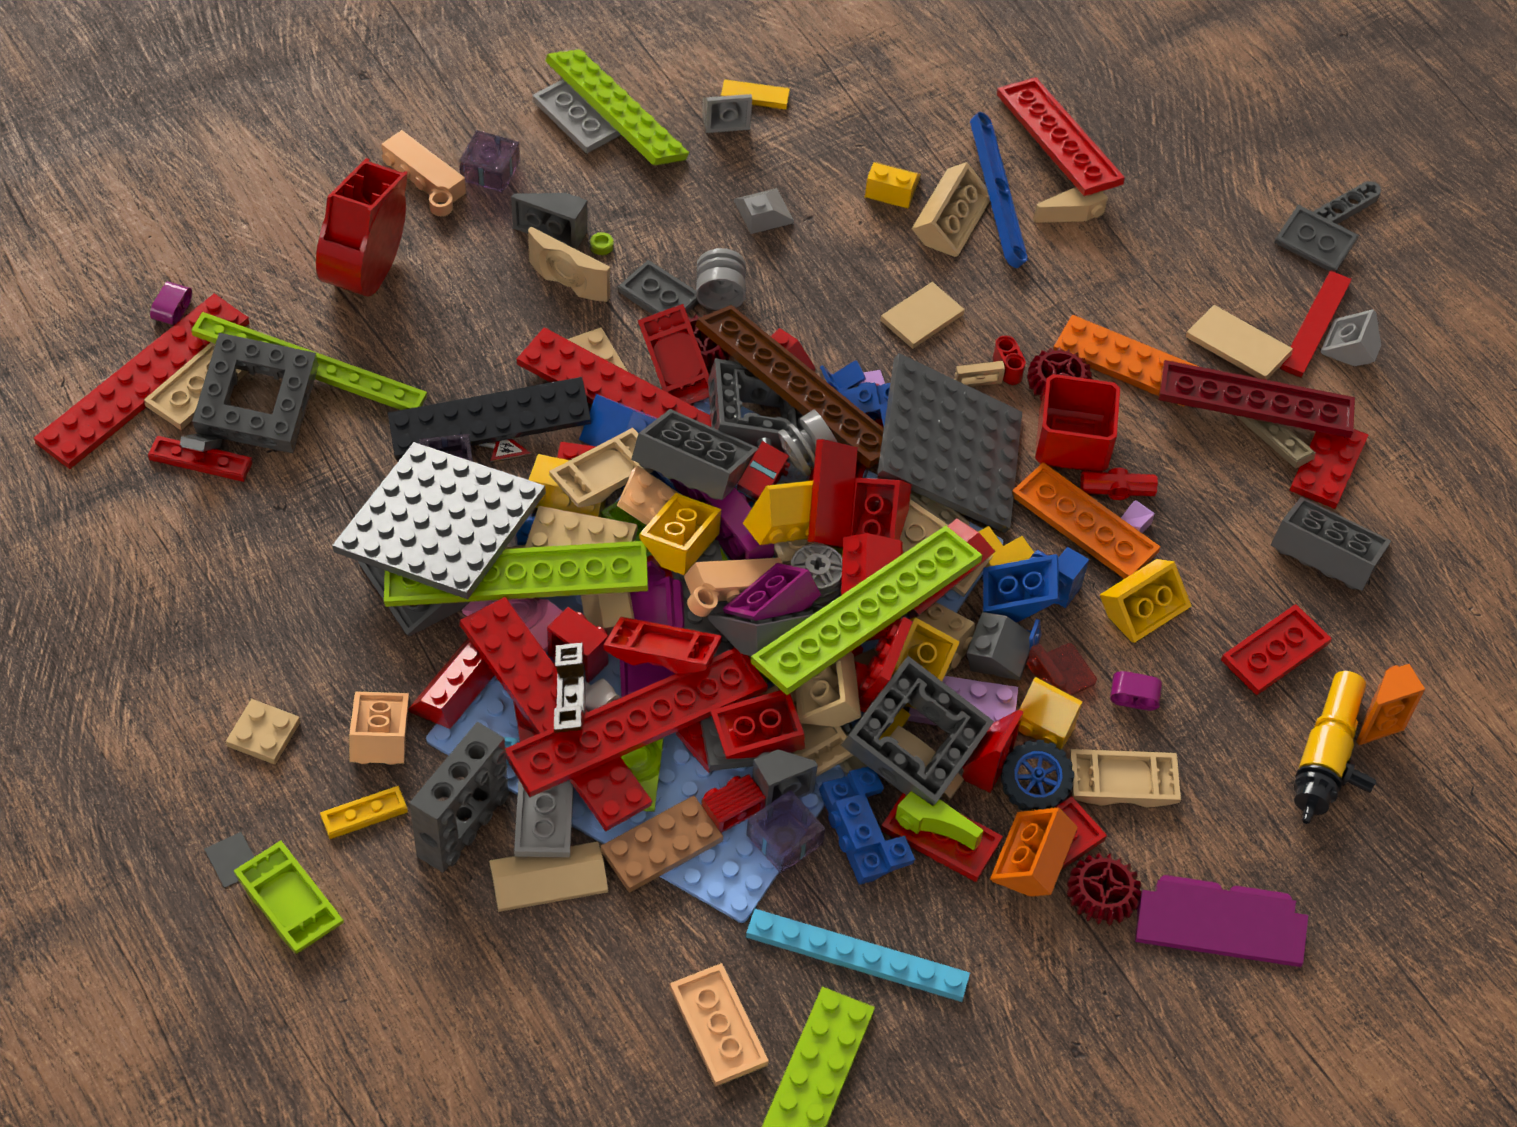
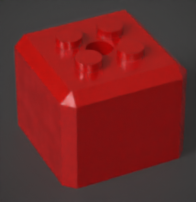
[1035,374,1120,472]

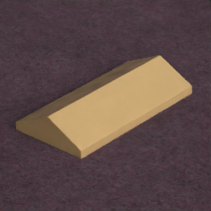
[581,592,634,637]
[489,842,608,912]

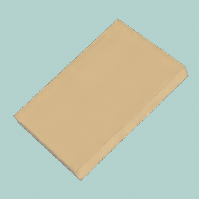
[880,282,965,349]

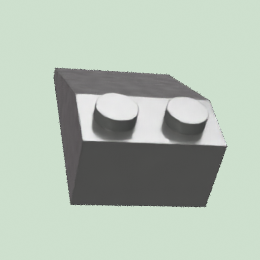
[511,193,588,250]

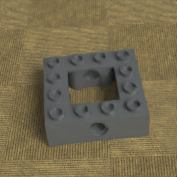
[192,333,319,453]
[708,359,804,453]
[841,656,994,806]
[409,722,509,873]

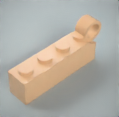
[382,130,466,216]
[684,558,783,617]

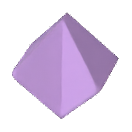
[1121,500,1155,533]

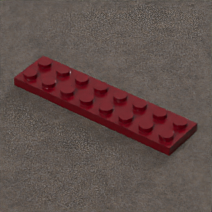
[1158,360,1355,438]

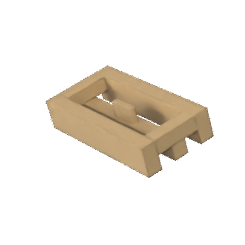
[954,361,1005,387]

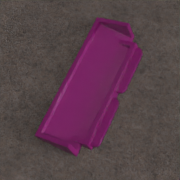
[620,561,685,697]
[1135,875,1309,967]

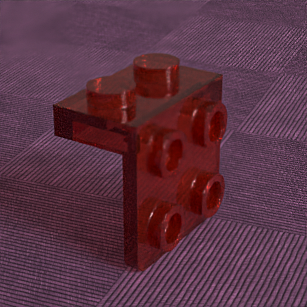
[1027,643,1097,696]

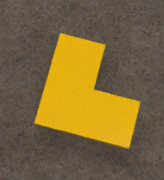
[978,526,1034,567]

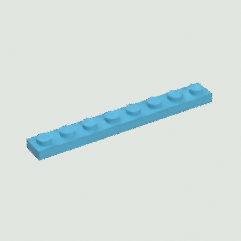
[746,909,970,1002]

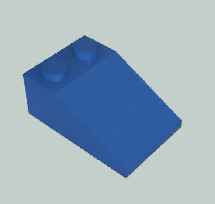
[579,394,657,447]
[983,554,1059,622]

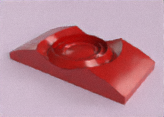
[638,304,710,405]
[604,617,722,674]

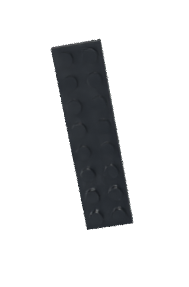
[388,377,591,460]

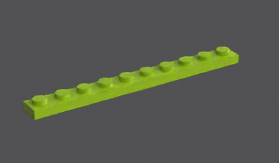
[192,312,427,410]

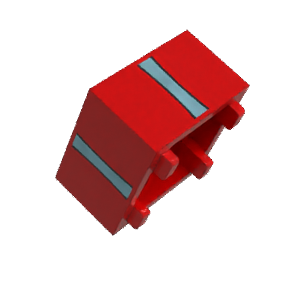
[737,441,791,503]

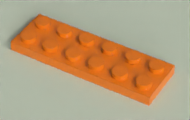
[1053,315,1199,407]
[1012,462,1160,579]

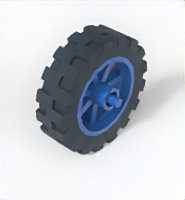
[1001,740,1074,811]

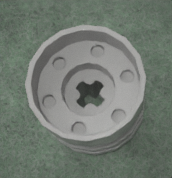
[696,248,746,311]
[777,410,838,477]
[791,544,842,607]

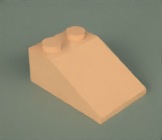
[349,692,409,765]

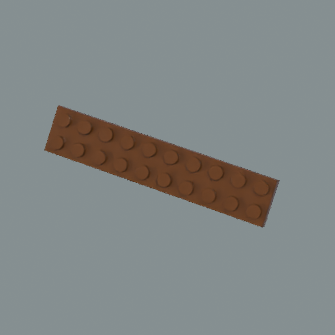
[696,305,884,468]

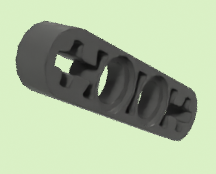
[1314,181,1381,224]

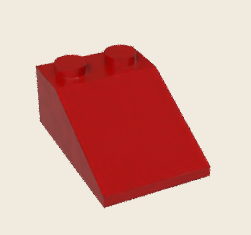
[850,478,912,540]
[711,690,805,759]
[962,710,1024,793]

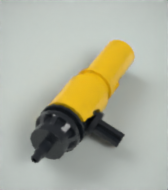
[1293,671,1376,824]

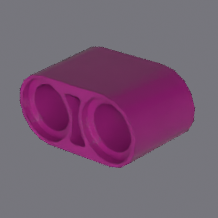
[150,281,192,325]
[1110,671,1162,711]

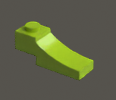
[895,791,984,851]

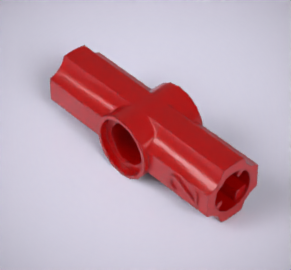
[1080,467,1158,500]

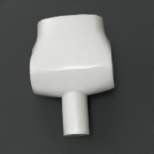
[585,678,620,712]

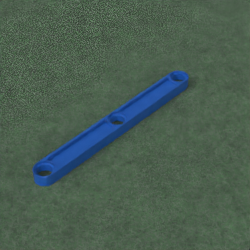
[970,112,1028,268]

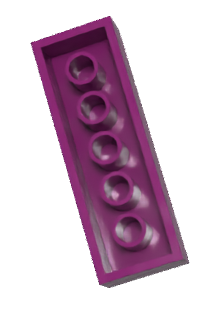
[668,478,774,560]

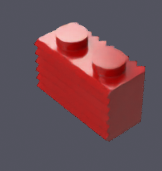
[702,774,766,833]

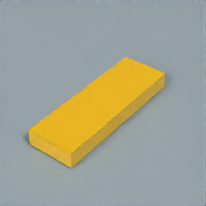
[721,79,790,109]
[320,786,408,840]

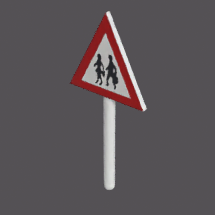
[480,439,531,462]

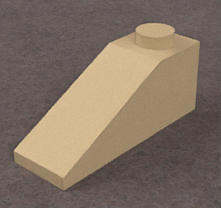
[1033,187,1108,223]

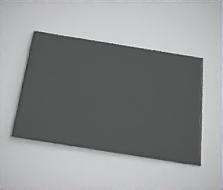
[204,832,254,888]

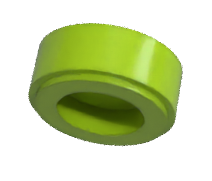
[590,232,613,255]

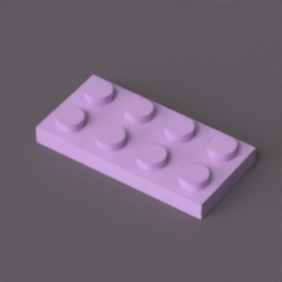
[908,676,1018,725]

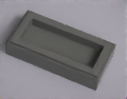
[180,433,222,452]

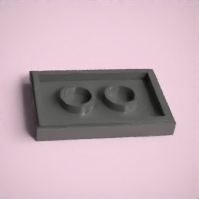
[1274,205,1359,273]
[618,260,699,315]

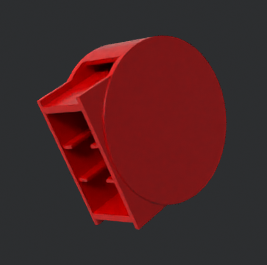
[316,158,408,297]

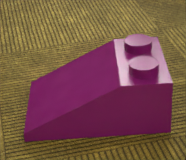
[723,563,821,621]

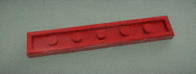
[1280,271,1352,378]

